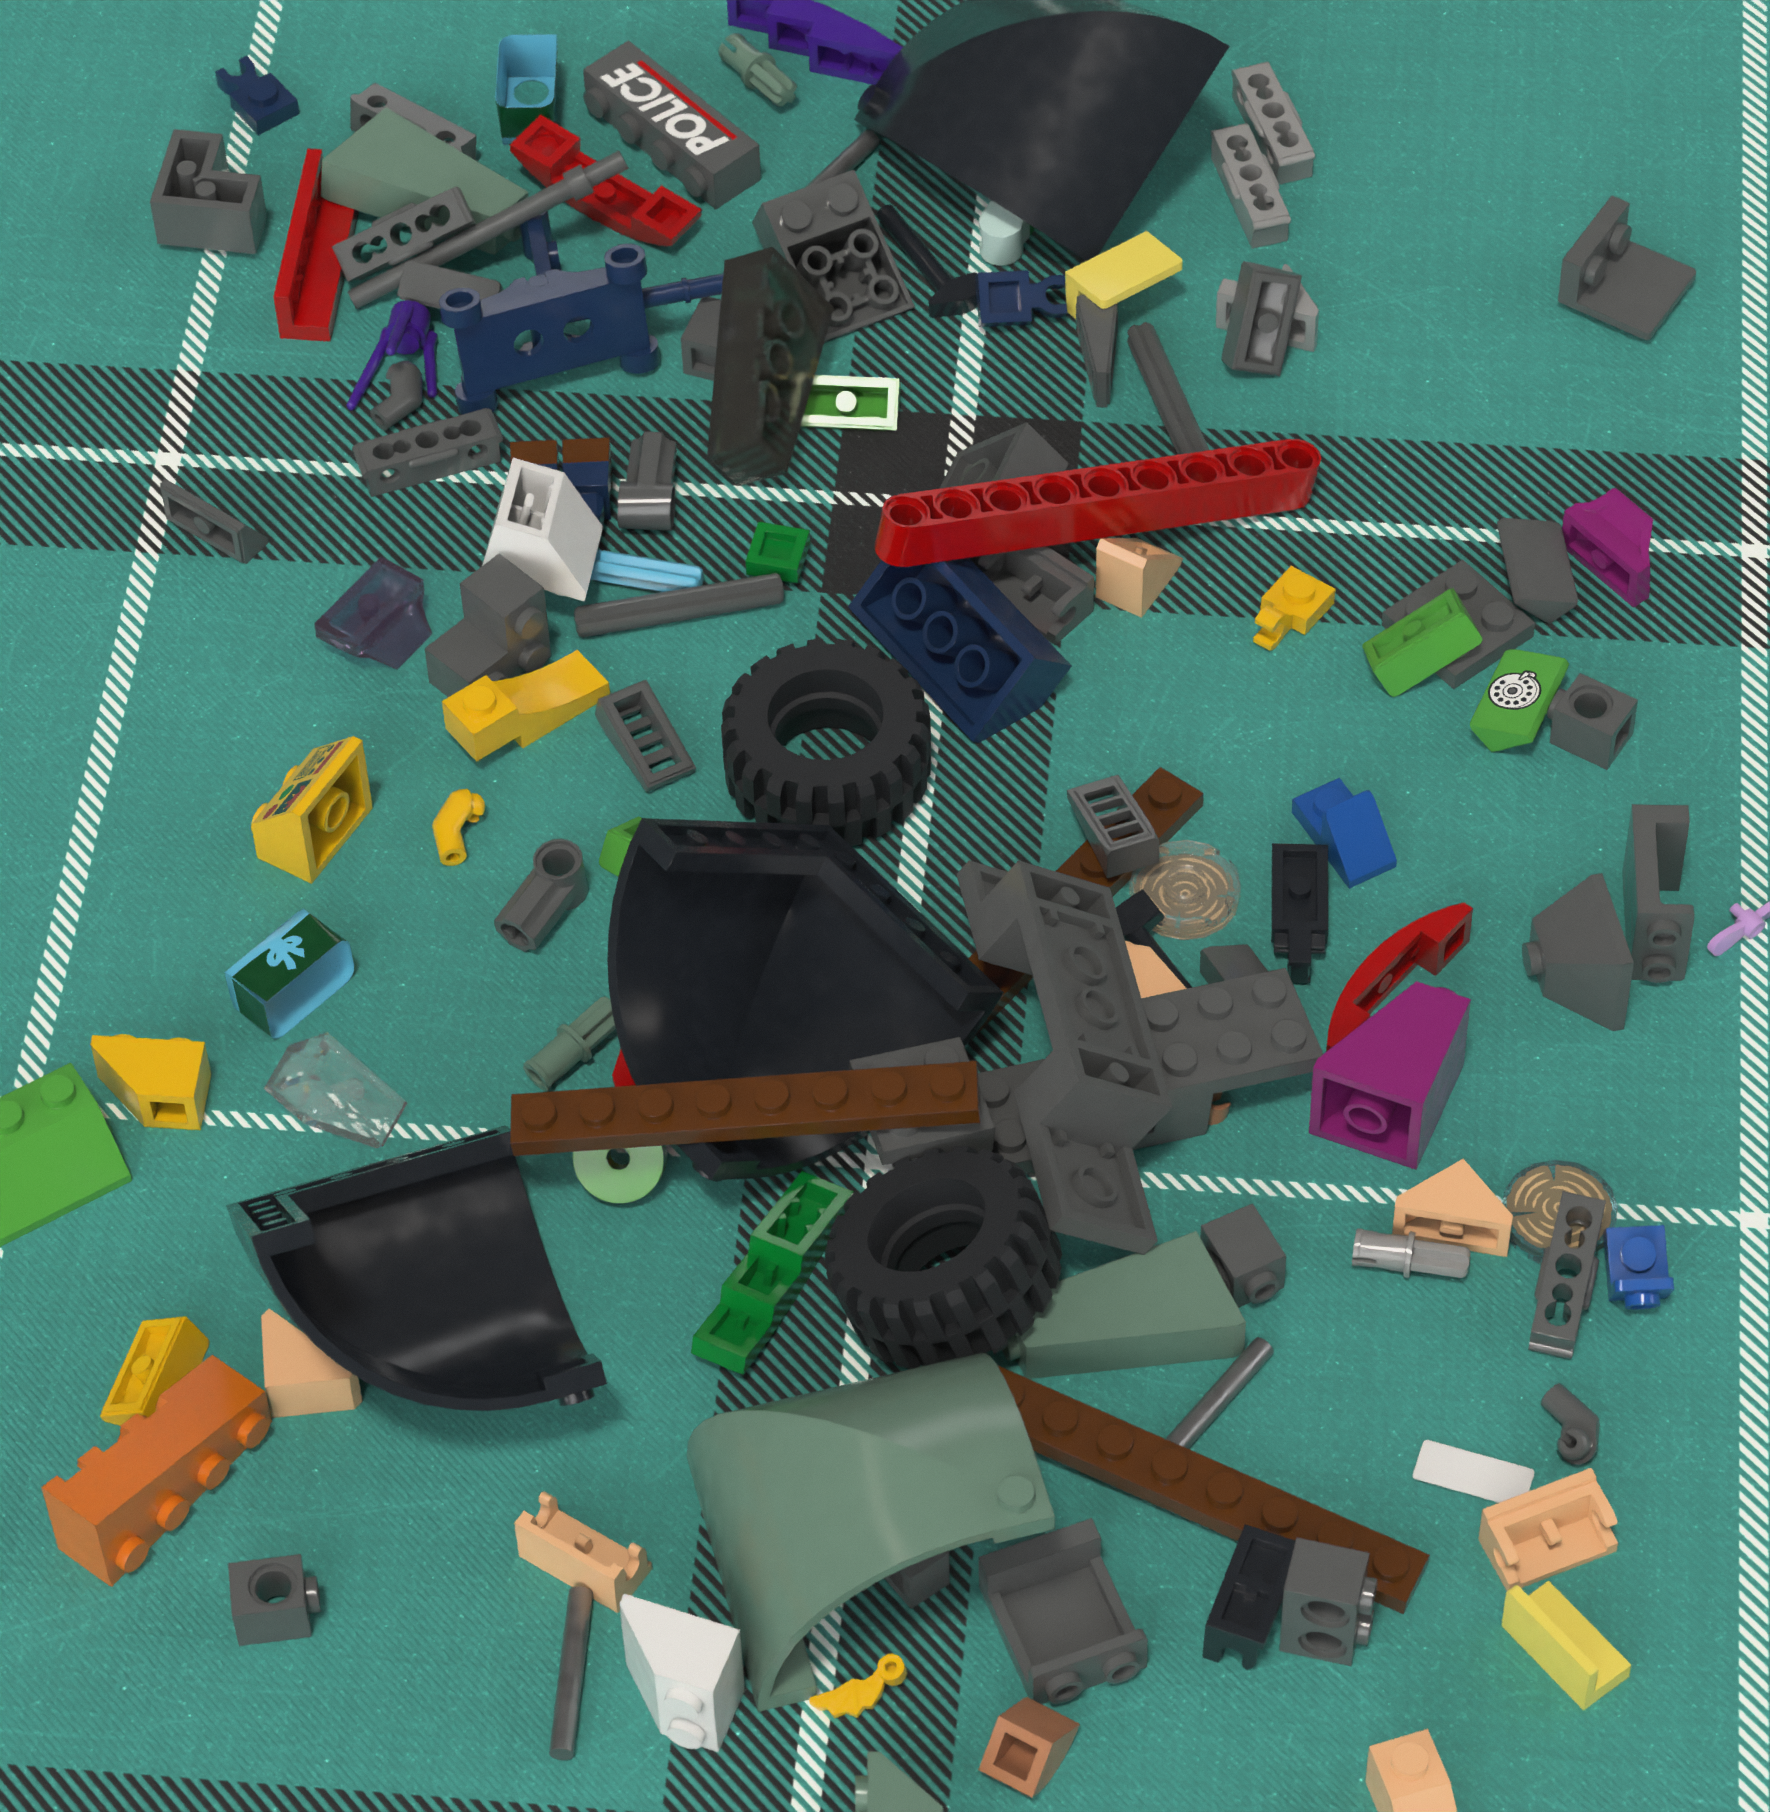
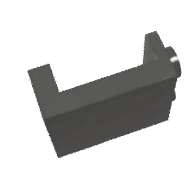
[1622,804,1695,983]
[979,1518,1148,1704]

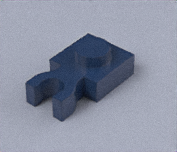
[215,55,300,136]
[975,270,1067,327]

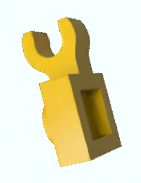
[1253,566,1336,651]

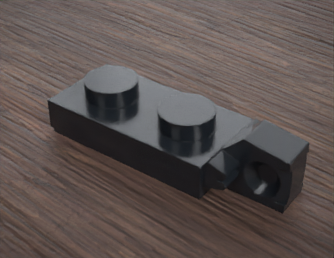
[1271,843,1328,983]

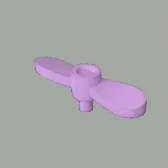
[1707,901,1770,956]

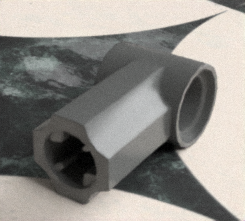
[617,432,677,531]
[494,839,588,952]

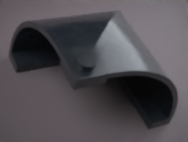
[854,0,1230,261]
[607,818,1004,1182]
[226,1125,607,1411]

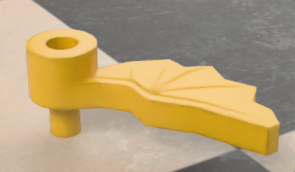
[809,1654,907,1719]

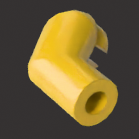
[432,788,485,866]

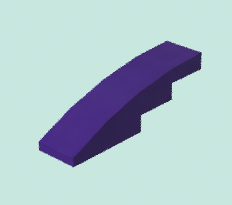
[727,0,903,85]

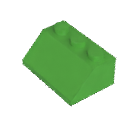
[0,1062,132,1247]

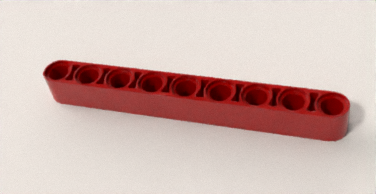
[874,439,1321,567]

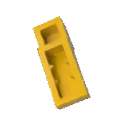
[442,650,610,762]

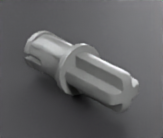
[1352,1228,1471,1278]

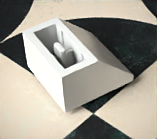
[482,458,603,601]

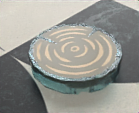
[1502,1160,1618,1264]

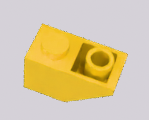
[90,1034,211,1130]

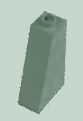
[321,107,528,255]
[1002,1231,1246,1379]

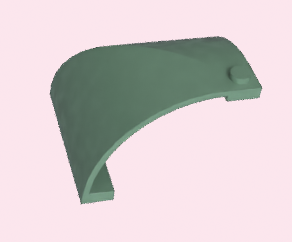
[687,1353,1055,1712]

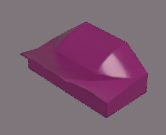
[1562,488,1653,608]

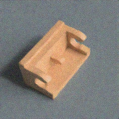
[1478,1468,1618,1591]
[514,1491,652,1613]

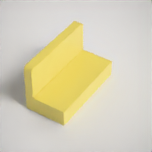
[1065,231,1183,319]
[1501,1581,1631,1711]

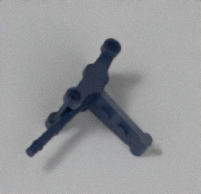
[439,211,771,415]

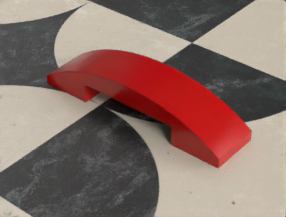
[510,114,702,246]
[1326,902,1473,1052]

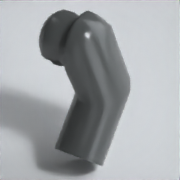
[370,361,423,431]
[1541,1383,1600,1465]

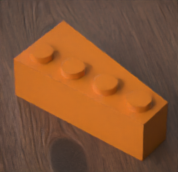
[41,1355,272,1587]

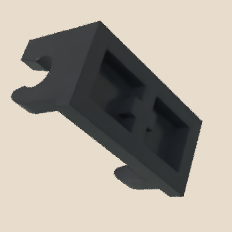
[1202,1524,1296,1669]

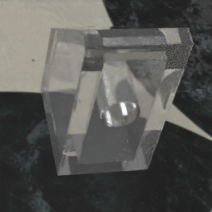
[264,1032,408,1149]

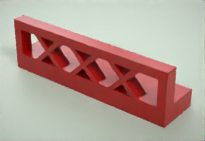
[273,148,359,342]

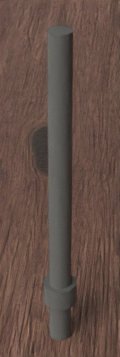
[348,150,628,309]

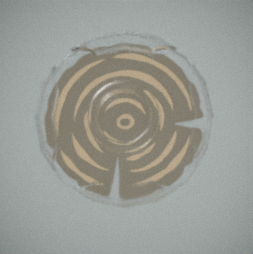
[1129,840,1241,940]

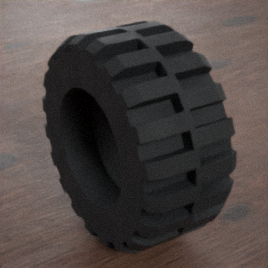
[721,639,931,846]
[825,1146,1062,1369]

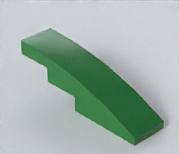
[691,1171,854,1375]

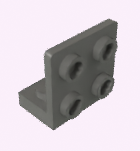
[1558,195,1696,340]

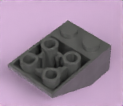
[752,170,915,344]

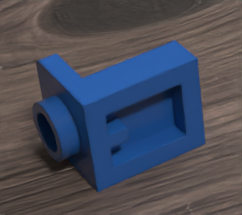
[1603,1225,1674,1310]

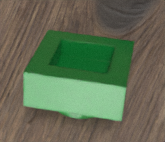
[745,522,810,583]

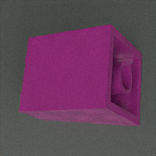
[1309,981,1471,1170]

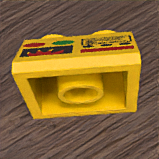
[251,736,373,884]

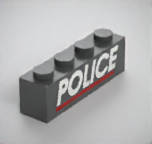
[583,40,761,210]

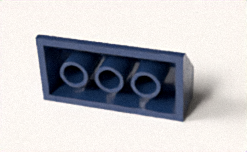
[848,558,1072,743]

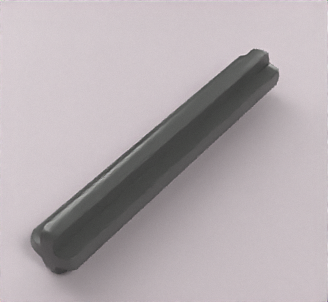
[1127,322,1209,455]
[574,573,784,637]

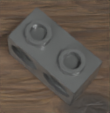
[1279,1538,1378,1666]

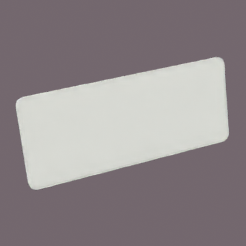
[1412,1440,1535,1503]

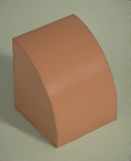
[978,1696,1080,1798]

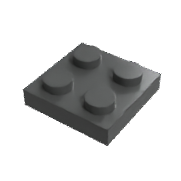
[1382,560,1535,690]

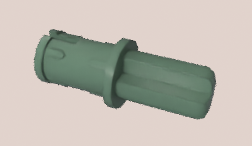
[719,33,797,107]
[523,996,616,1091]

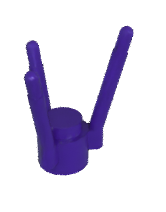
[346,300,438,410]

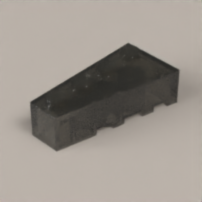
[707,246,834,486]

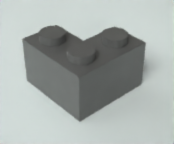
[150,129,267,254]
[425,553,551,697]

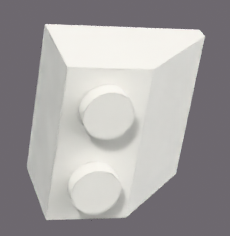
[619,1594,745,1752]

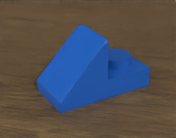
[1292,778,1397,889]

